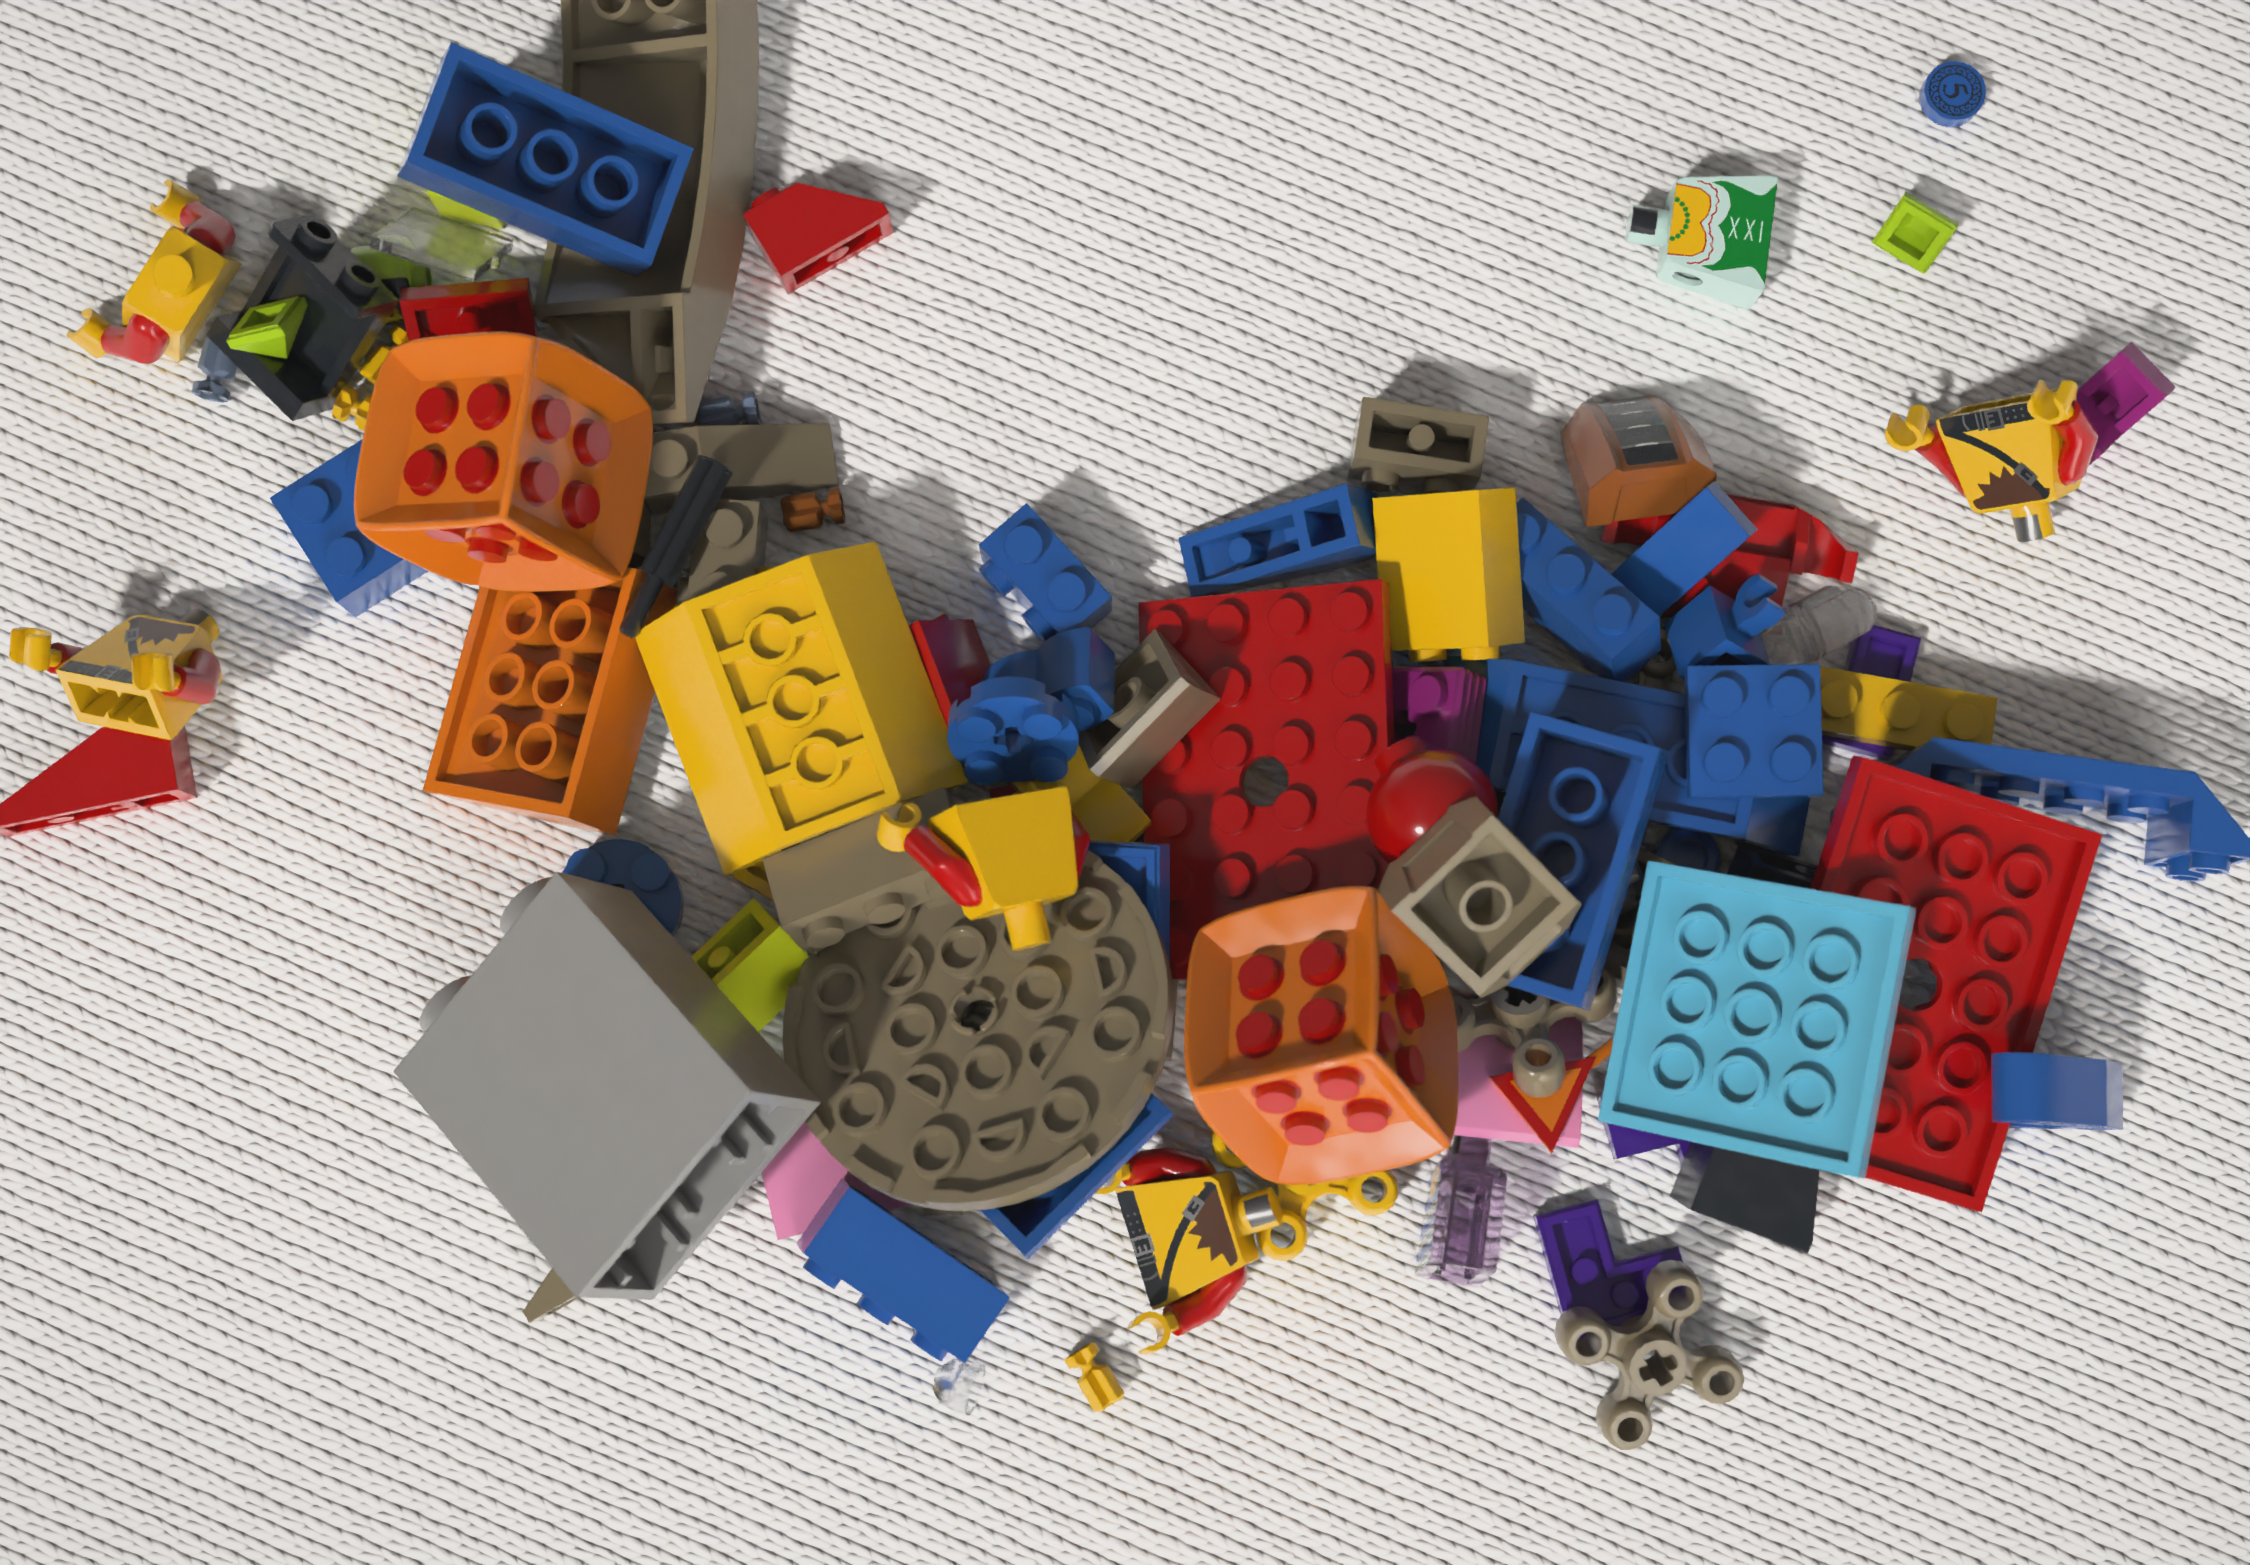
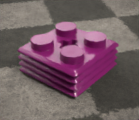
[1392,667,1486,763]

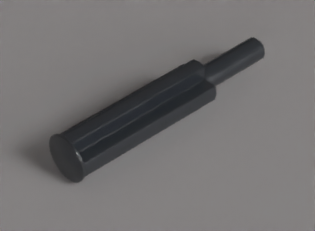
[619,455,733,638]

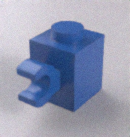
[1664,574,1786,680]

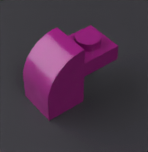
[2076,341,2176,465]

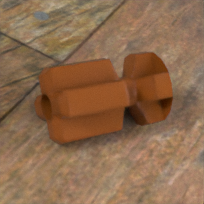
[780,487,846,532]

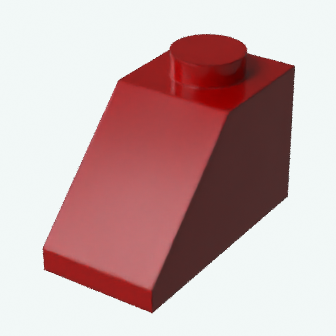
[743,183,893,295]

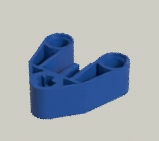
[1991,1053,2123,1130]

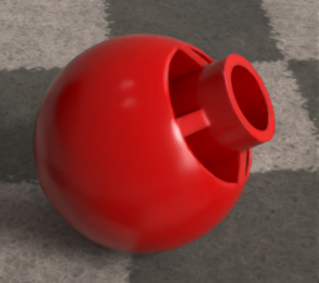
[1366,736,1500,864]

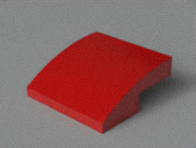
[399,278,539,341]

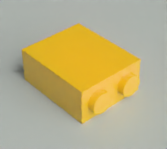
[1372,487,1525,662]

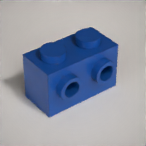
[979,503,1112,642]

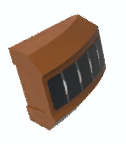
[1560,395,1717,527]

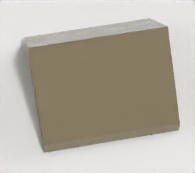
[1078,629,1221,789]

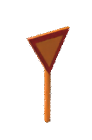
[1489,1036,1614,1154]

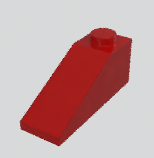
[0,726,197,837]

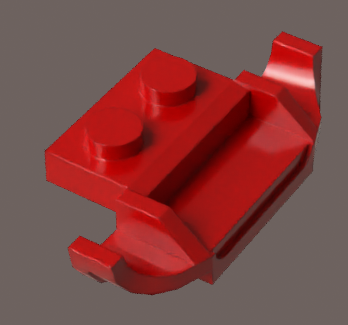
[1601,493,1859,635]

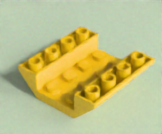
[635,541,969,876]

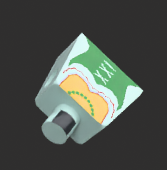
[1625,175,1778,309]

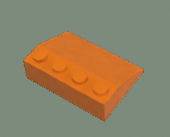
[422,567,677,836]

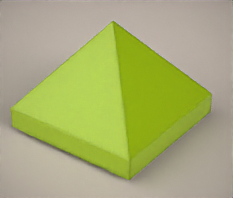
[1872,192,1959,275]
[226,296,308,359]

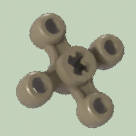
[1452,967,1617,1098]
[1554,1260,1744,1451]

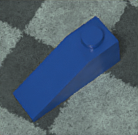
[1178,483,1378,597]

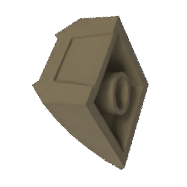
[1378,796,1581,998]

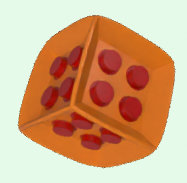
[354,331,653,592]
[1184,886,1459,1185]

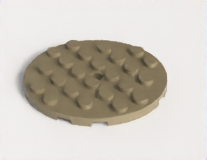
[782,850,1174,1211]

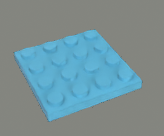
[1598,861,1916,1179]

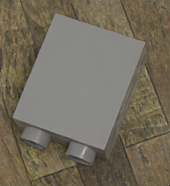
[393,871,821,1300]

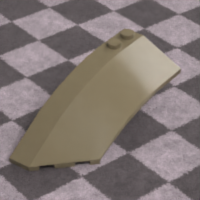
[534,0,759,425]

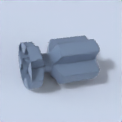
[191,337,237,403]
[697,391,761,426]

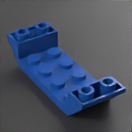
[1443,655,1823,857]
[1829,737,2250,882]

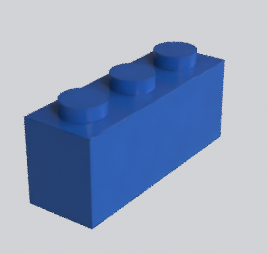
[1516,497,1661,682]
[796,1178,1010,1364]

